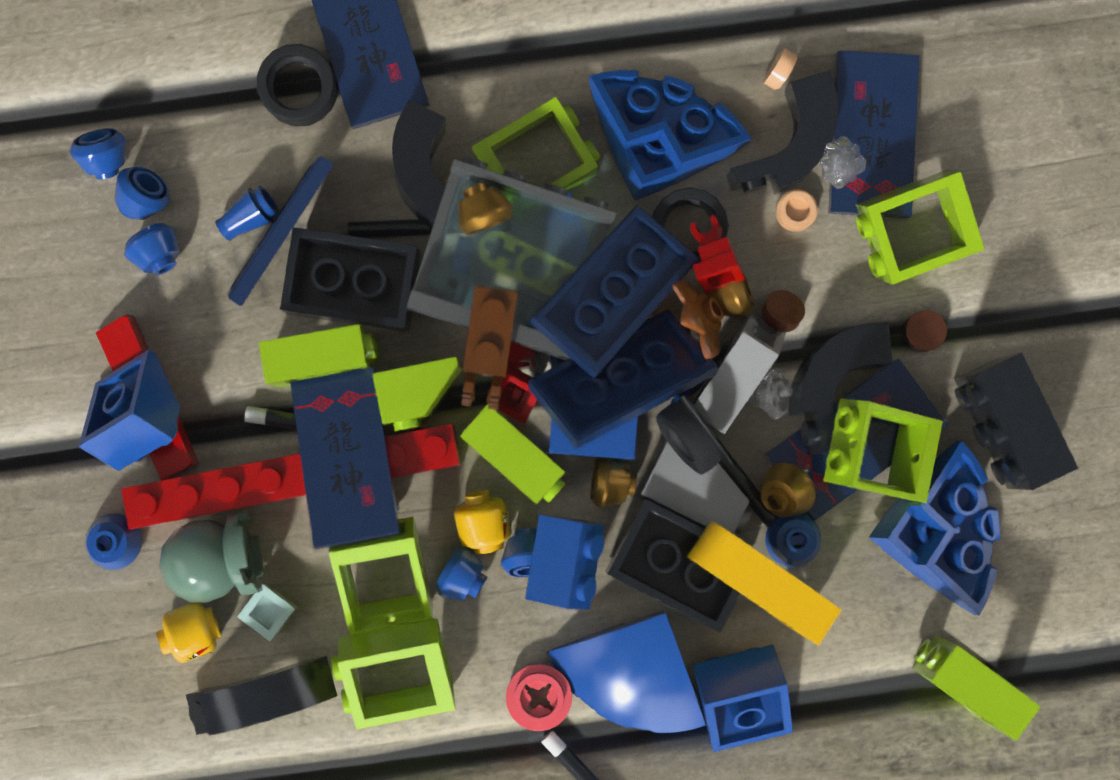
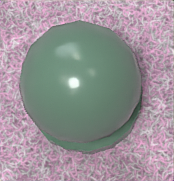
[159,510,264,602]

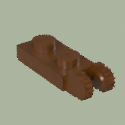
[461,284,518,410]

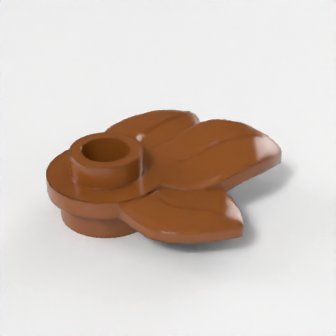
[672,280,724,359]

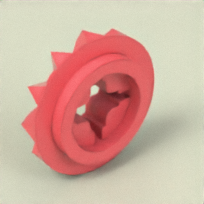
[506,664,572,731]

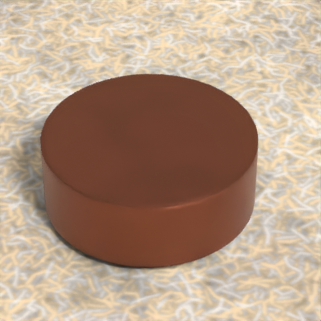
[761,290,805,332]
[903,310,947,352]

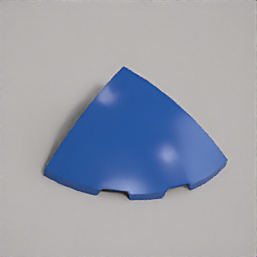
[589,70,751,201]
[869,441,1000,616]
[547,610,706,733]

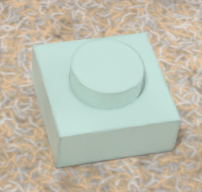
[237,582,298,642]

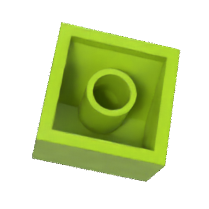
[372,357,463,432]

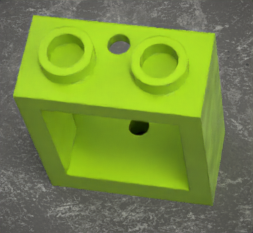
[471,97,601,224]
[855,170,985,285]
[258,324,381,388]
[823,398,943,503]
[460,404,565,504]
[329,516,433,635]
[331,618,455,730]
[912,635,1041,741]

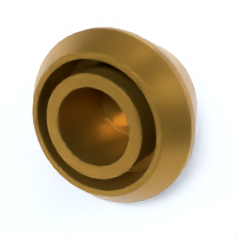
[458,182,514,235]
[704,271,754,317]
[590,457,637,508]
[760,463,816,517]

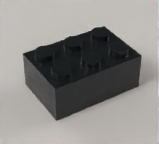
[280,227,421,332]
[954,352,1078,490]
[606,498,740,633]

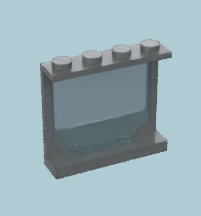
[407,157,616,360]

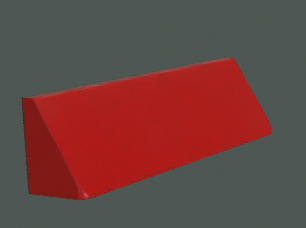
[96,314,200,481]

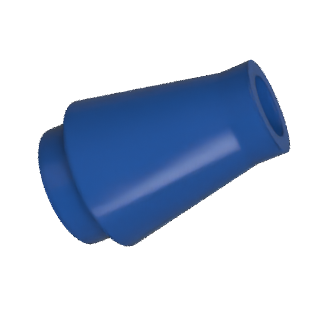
[215,186,279,241]

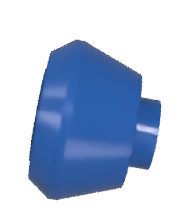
[69,128,126,179]
[114,166,170,220]
[124,223,180,276]
[85,513,142,570]
[765,513,821,567]
[501,528,537,577]
[435,547,488,601]

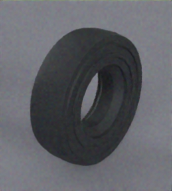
[656,402,721,475]

